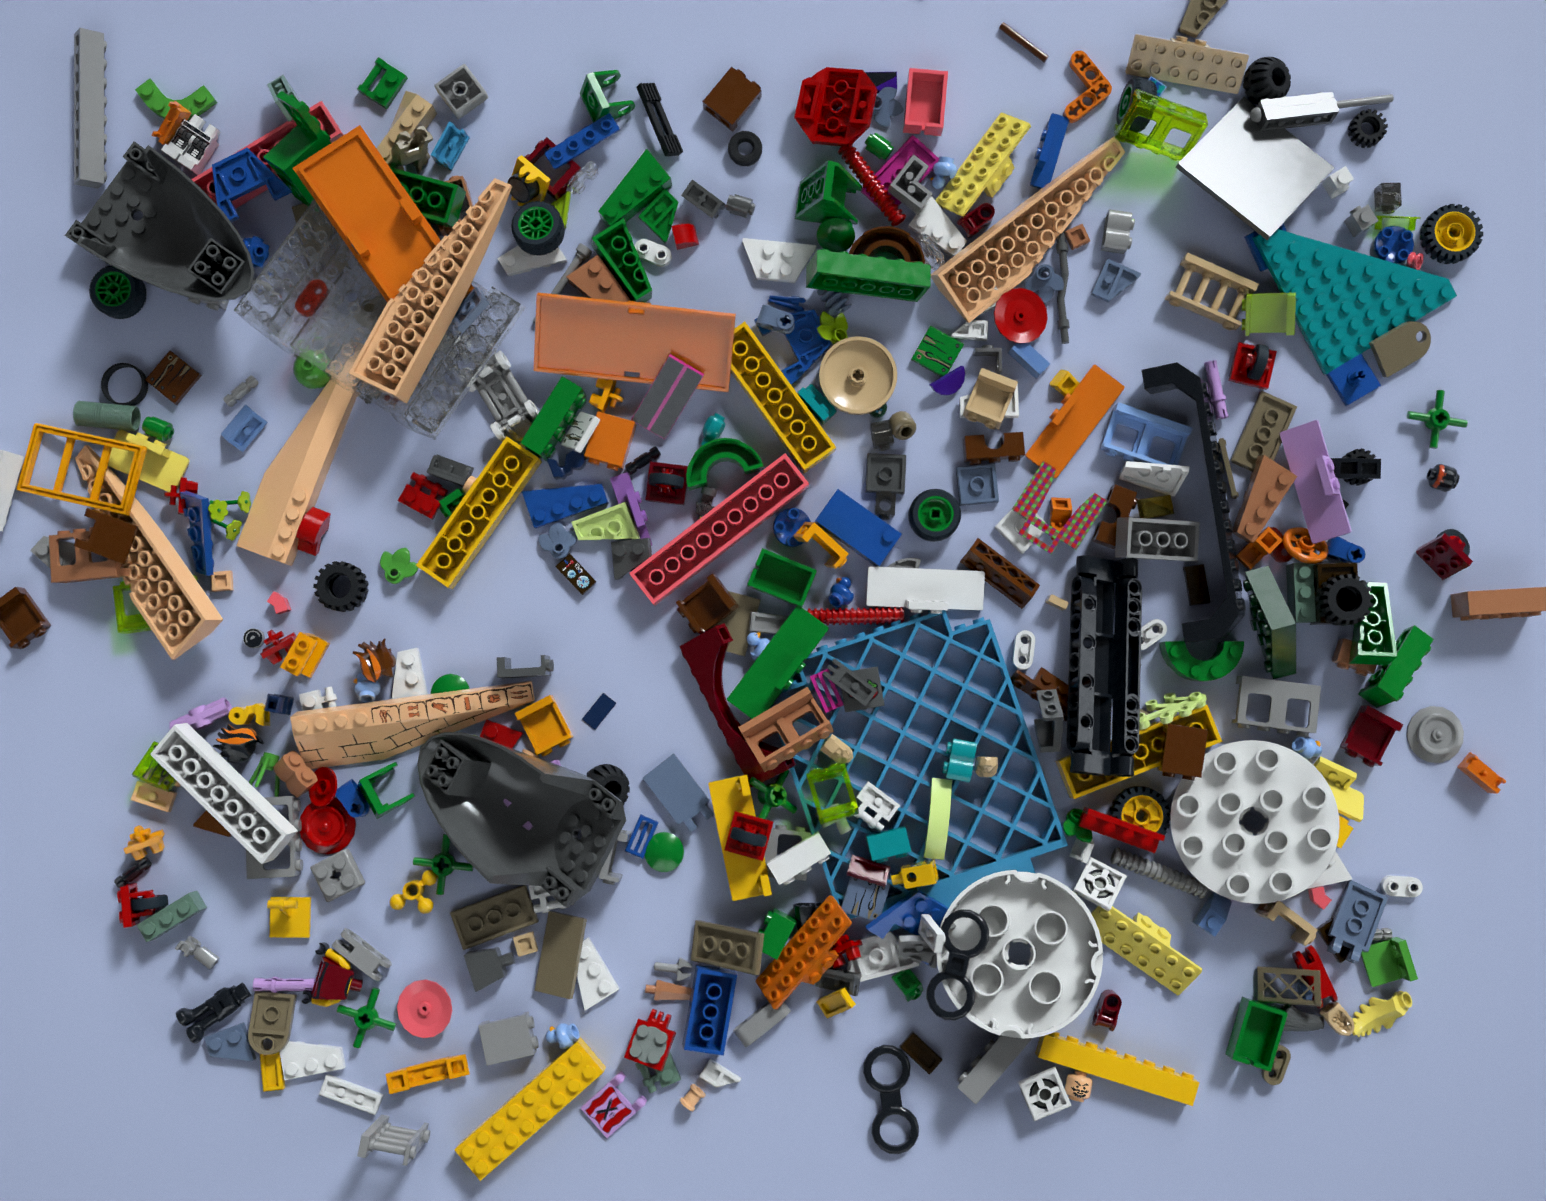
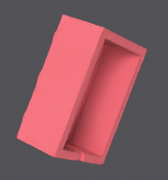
[903,68,948,136]

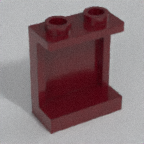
[1340,705,1404,768]

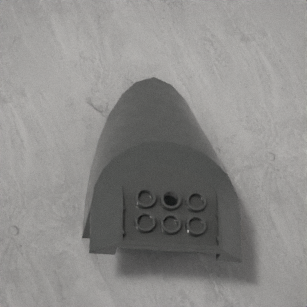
[65,142,255,301]
[417,732,626,908]

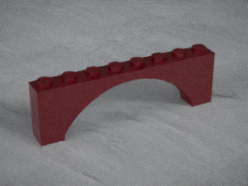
[679,623,796,788]

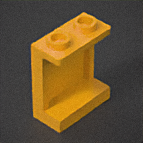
[793,522,849,569]
[280,632,330,678]
[515,695,573,757]

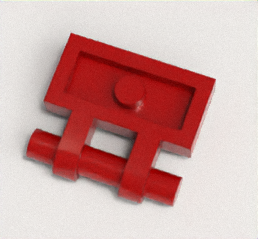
[397,472,448,520]

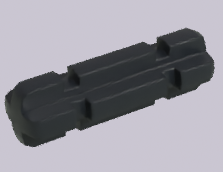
[625,446,661,475]
[114,857,152,888]

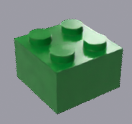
[758,908,796,960]

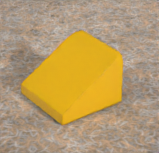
[1049,369,1079,397]

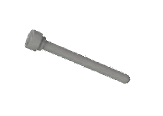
[533,243,593,324]

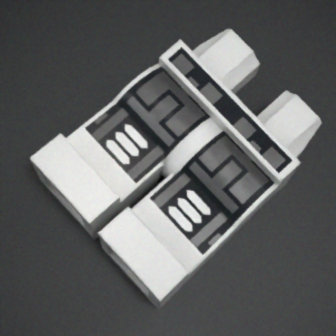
[161,114,221,175]

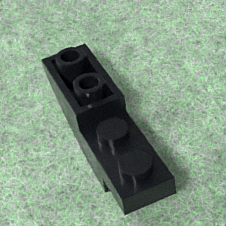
[1331,458,1381,479]

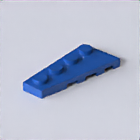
[522,484,609,529]
[180,491,214,576]

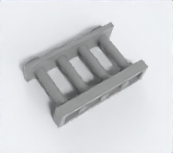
[357,1115,430,1166]

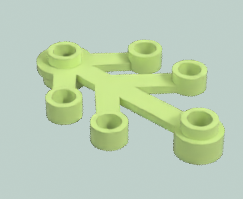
[1139,692,1207,730]

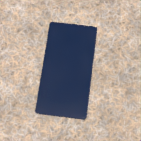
[582,693,616,730]

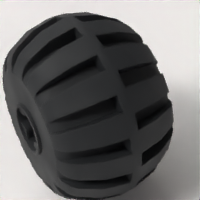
[1243,57,1291,105]
[587,764,630,805]

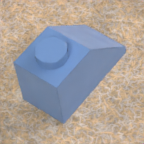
[1192,891,1232,936]

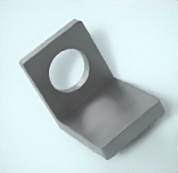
[973,345,1002,375]

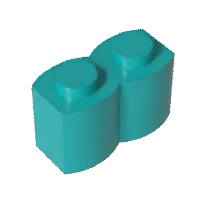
[942,738,977,783]

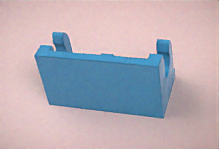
[431,122,470,171]

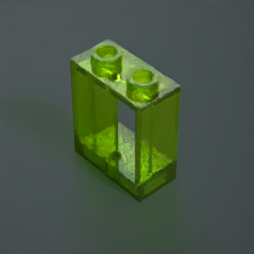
[806,763,859,825]

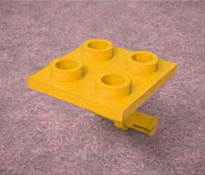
[267,897,311,938]

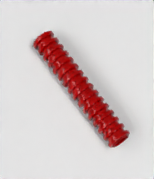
[838,144,906,227]
[807,607,904,625]

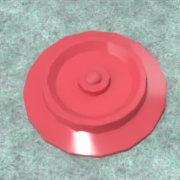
[397,979,453,1038]

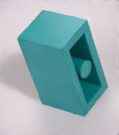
[866,826,911,863]

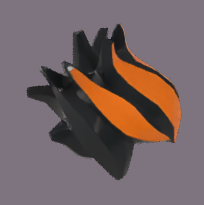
[213,724,264,763]

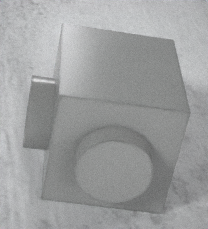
[1344,205,1379,237]

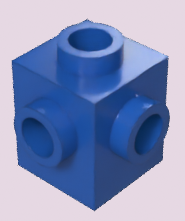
[243,236,270,268]

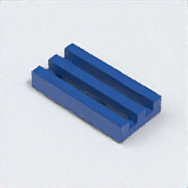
[625,814,659,859]

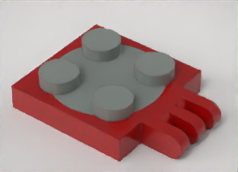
[624,1009,676,1072]

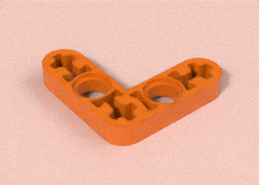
[1063,51,1112,123]

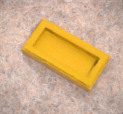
[816,987,856,1018]
[260,1049,285,1092]

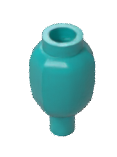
[701,412,725,445]

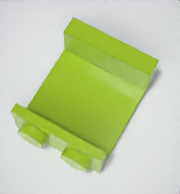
[1242,293,1296,336]

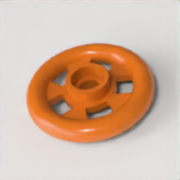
[1282,527,1328,564]

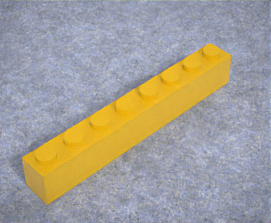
[1035,1031,1199,1106]

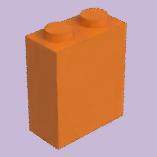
[584,411,637,471]

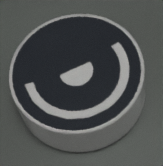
[243,628,265,648]

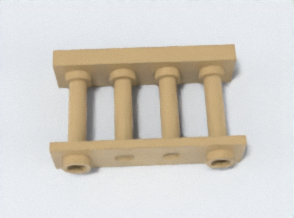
[1165,253,1259,330]

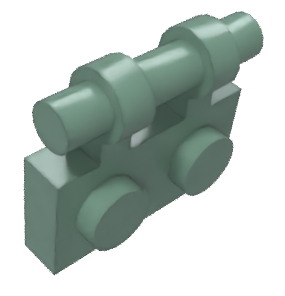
[635,1052,681,1093]

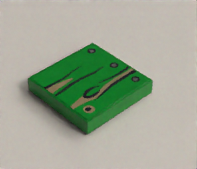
[911,325,964,377]

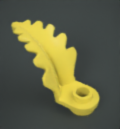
[1352,991,1412,1037]

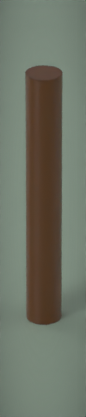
[999,22,1049,63]

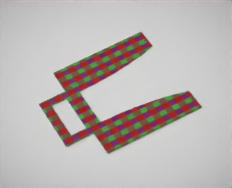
[1012,461,1107,554]

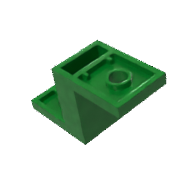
[263,91,331,212]

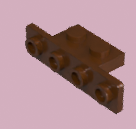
[1010,667,1068,722]

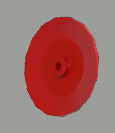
[994,288,1048,344]
[300,798,356,854]

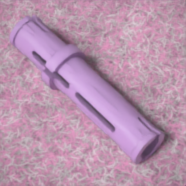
[1204,360,1229,420]
[253,976,315,993]

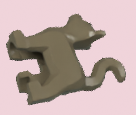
[391,126,433,174]

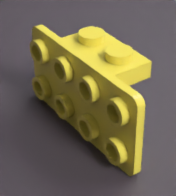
[107,430,190,492]
[1313,756,1364,822]

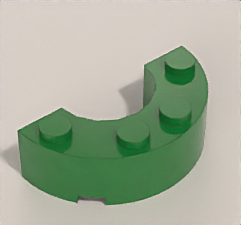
[686,438,764,491]
[1159,641,1244,682]

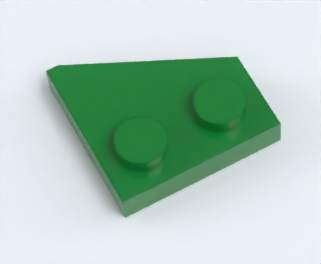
[638,188,679,243]

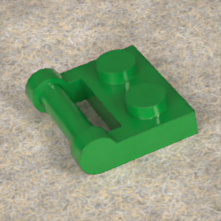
[357,57,408,109]

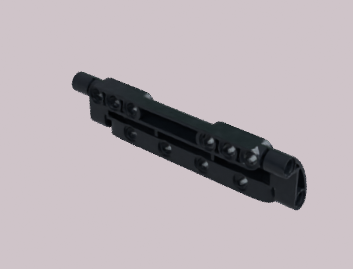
[1066,555,1142,777]

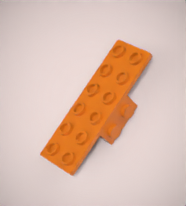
[1025,365,1125,478]
[756,895,852,1010]

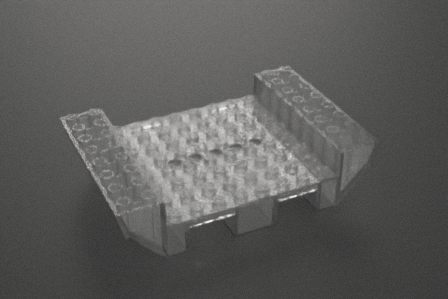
[234,199,526,440]

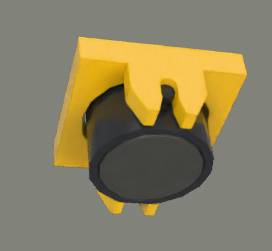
[508,155,551,206]

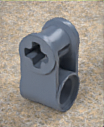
[756,305,795,334]

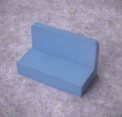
[1008,343,1050,379]
[221,405,268,452]

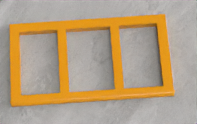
[16,423,147,516]

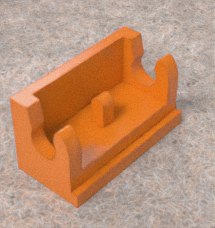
[152,101,192,145]
[1457,752,1506,794]

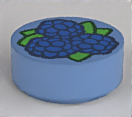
[1296,981,1313,1000]

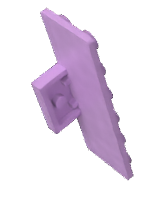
[1280,420,1352,544]

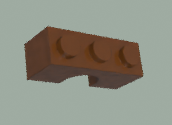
[962,432,1025,465]
[1092,484,1138,549]

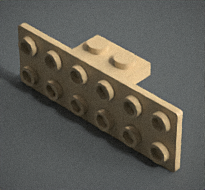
[1125,34,1249,94]

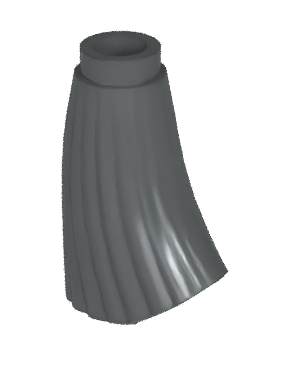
[1280,1004,1324,1032]

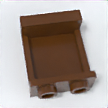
[702,67,762,132]
[676,573,739,634]
[0,587,51,649]
[1157,723,1208,781]

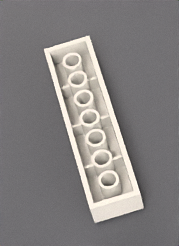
[150,723,298,864]

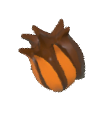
[353,638,396,683]

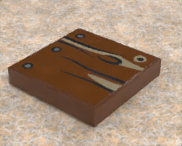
[145,350,202,405]

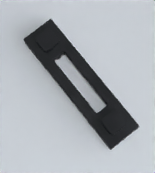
[636,83,683,156]

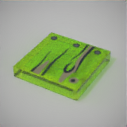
[132,741,176,792]

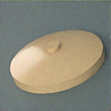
[819,336,897,415]

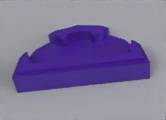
[929,366,965,395]

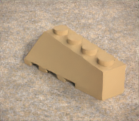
[377,91,437,167]

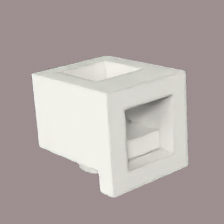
[1322,166,1354,199]

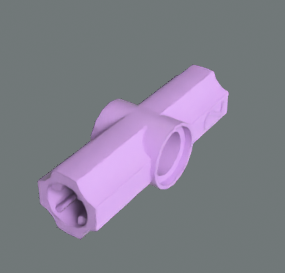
[169,697,232,730]

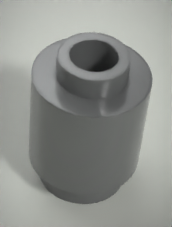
[726,194,755,218]

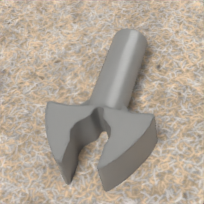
[654,957,692,981]

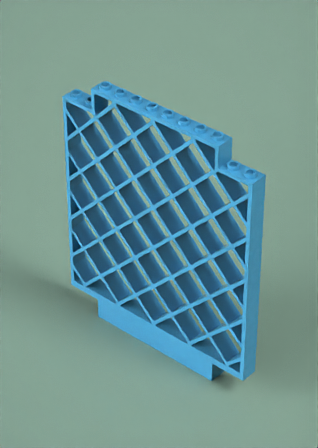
[770,610,1068,932]

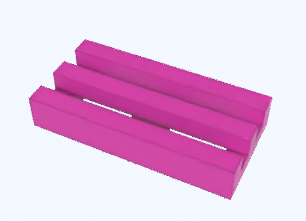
[810,669,844,713]

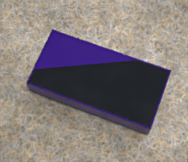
[865,71,897,93]

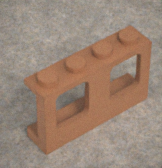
[49,527,130,583]
[738,687,834,772]

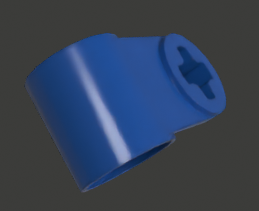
[1327,537,1366,563]
[335,779,370,817]

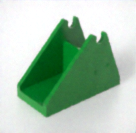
[795,160,862,225]

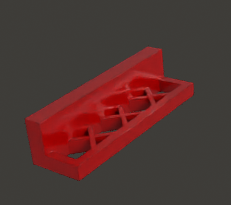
[1078,807,1165,853]

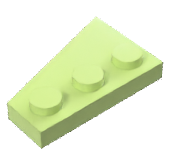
[572,502,640,540]

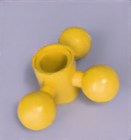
[389,870,438,914]

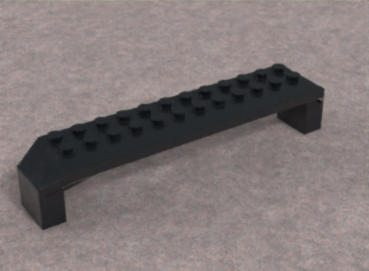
[1141,362,1246,643]

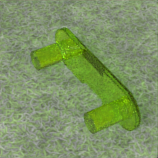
[1374,216,1421,231]

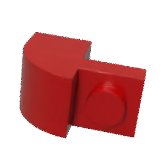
[296,507,331,556]

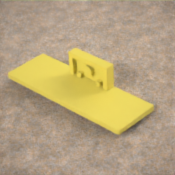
[935,113,1031,217]
[1091,906,1202,995]

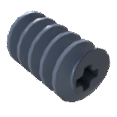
[817,289,852,315]

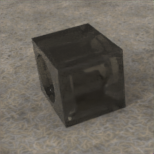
[1374,183,1402,214]
[869,419,894,451]
[874,491,896,520]

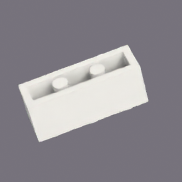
[767,831,831,885]

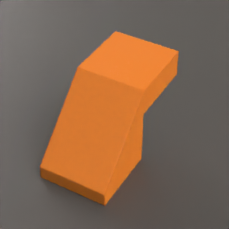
[1049,497,1073,540]
[1236,526,1283,570]

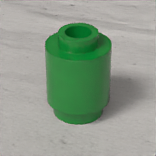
[864,133,894,161]
[142,416,174,441]

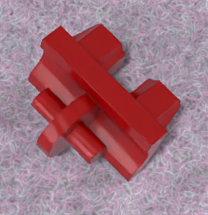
[164,477,198,515]
[260,630,297,665]
[832,934,863,968]

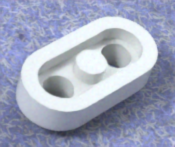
[635,239,672,267]
[1141,619,1167,650]
[1012,630,1035,670]
[1380,875,1423,897]

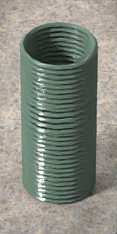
[73,401,141,431]

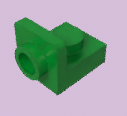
[439,488,465,517]
[891,969,923,1002]

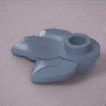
[873,87,904,127]
[1025,264,1064,303]
[538,522,577,559]

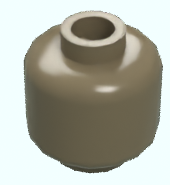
[888,411,916,440]

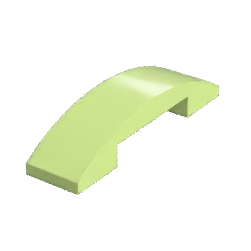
[924,778,952,860]

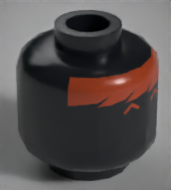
[1426,464,1460,492]

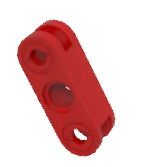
[1292,945,1338,1009]

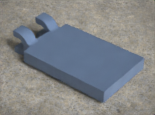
[643,753,714,832]
[1327,880,1388,963]

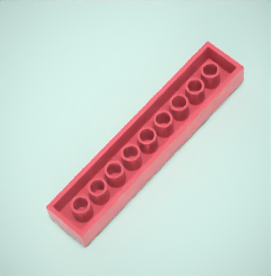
[629,453,809,606]

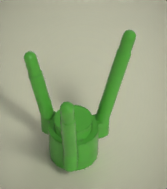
[249,752,280,797]

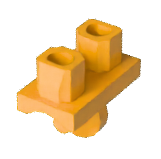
[589,378,624,413]
[123,825,165,860]

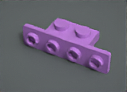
[610,472,652,546]

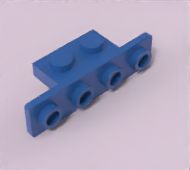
[1030,113,1069,189]
[545,114,620,170]

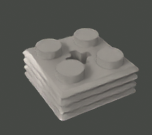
[434,64,488,119]
[310,848,365,902]

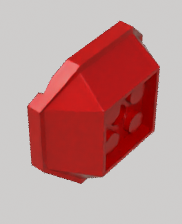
[794,67,878,147]

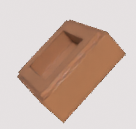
[1064,224,1090,250]

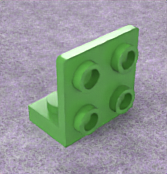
[1361,937,1418,987]

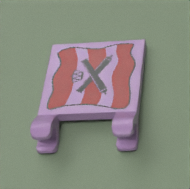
[581,1071,647,1138]

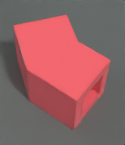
[267,591,291,614]
[1308,886,1332,910]

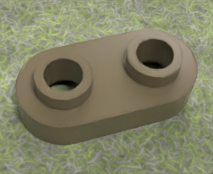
[1261,1044,1291,1085]

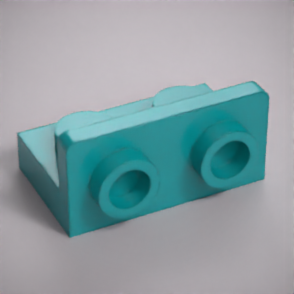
[797,384,837,425]

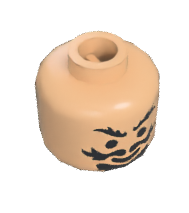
[1065,1070,1092,1102]

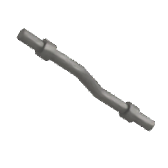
[1056,231,1070,344]

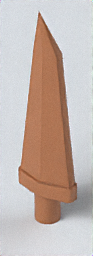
[645,980,692,1001]

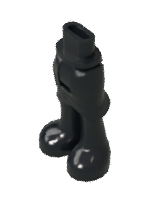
[176,982,251,1044]

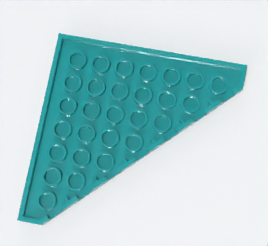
[1252,229,1457,375]

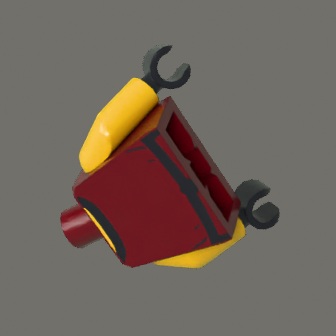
[302,943,363,1007]

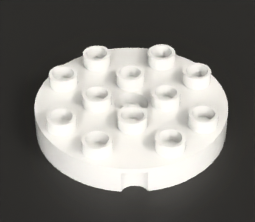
[1170,740,1340,904]
[936,870,1103,1039]

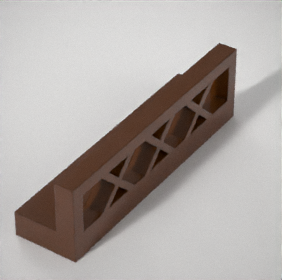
[960,538,1040,609]

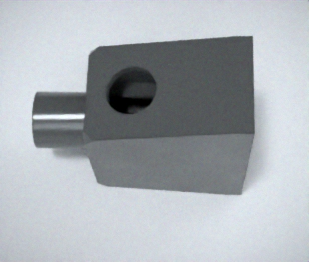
[464,947,515,992]

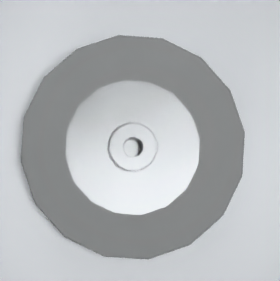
[1407,706,1464,763]

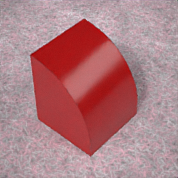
[672,224,699,250]

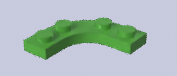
[135,78,218,120]

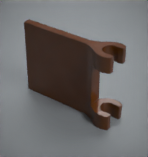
[74,508,138,564]

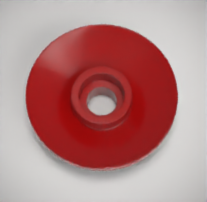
[308,767,337,807]

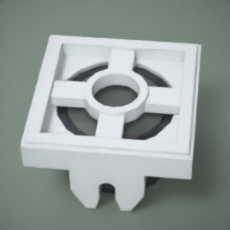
[1073,857,1127,911]
[1018,1066,1071,1121]

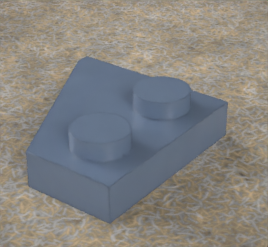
[1091,258,1142,303]

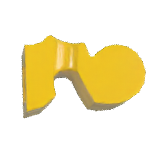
[228,703,270,726]

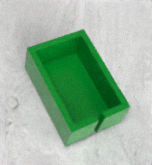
[747,548,817,607]
[1225,996,1288,1072]

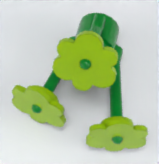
[208,491,251,541]

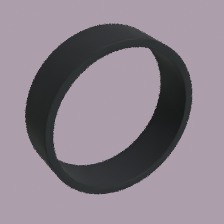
[101,363,148,406]

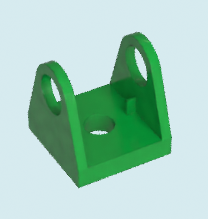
[580,70,635,123]
[358,762,415,819]

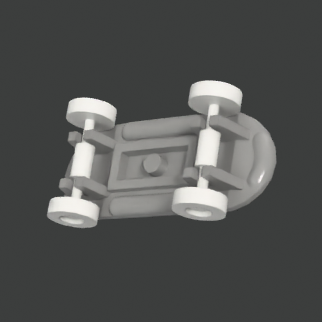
[461,351,539,441]

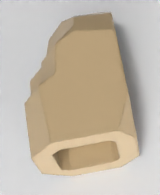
[820,734,854,764]
[975,757,998,777]
[1319,1002,1355,1036]

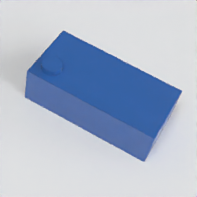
[815,489,902,567]
[682,965,737,1056]

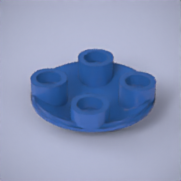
[1374,226,1414,264]
[773,508,811,547]

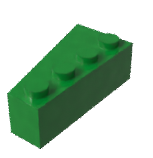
[598,149,672,227]
[592,218,652,303]
[1349,582,1398,665]
[1358,625,1434,708]

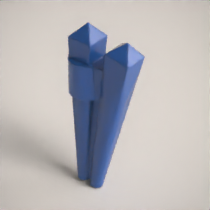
[768,296,806,311]

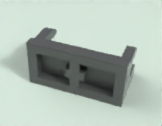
[681,180,726,219]
[427,454,474,487]
[815,967,861,996]

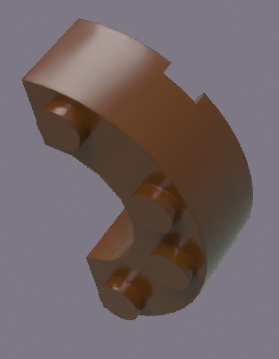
[849,226,925,264]

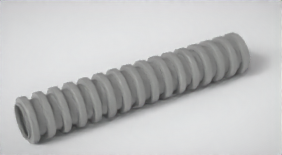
[1111,847,1208,899]

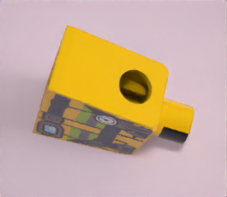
[891,859,939,889]

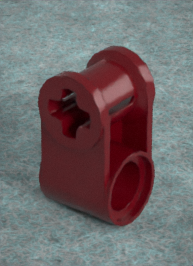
[957,203,995,239]
[1092,989,1122,1031]

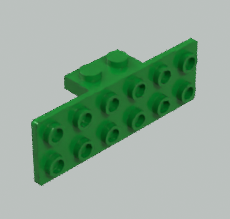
[727,605,829,719]

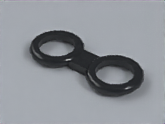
[926,909,989,1020]
[863,1045,919,1154]

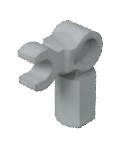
[175,936,220,970]

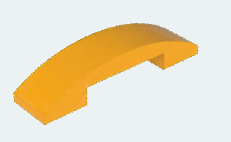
[385,1054,470,1094]

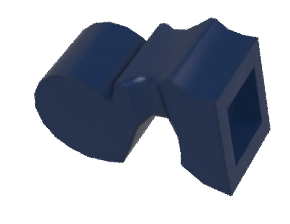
[547,451,586,480]
[264,694,294,715]

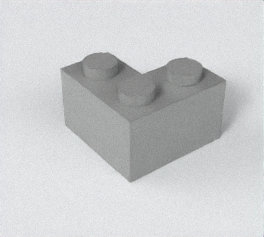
[888,154,933,215]

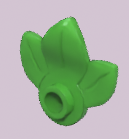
[380,548,418,584]

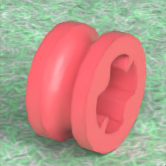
[1406,252,1423,270]

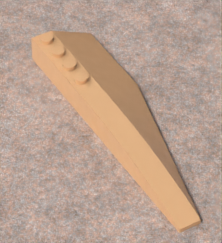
[931,136,1125,323]
[236,342,364,566]

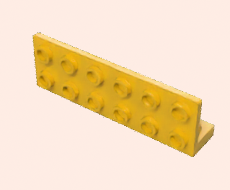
[708,774,772,901]

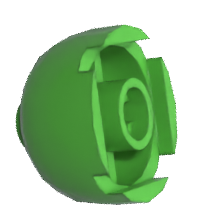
[293,349,334,389]

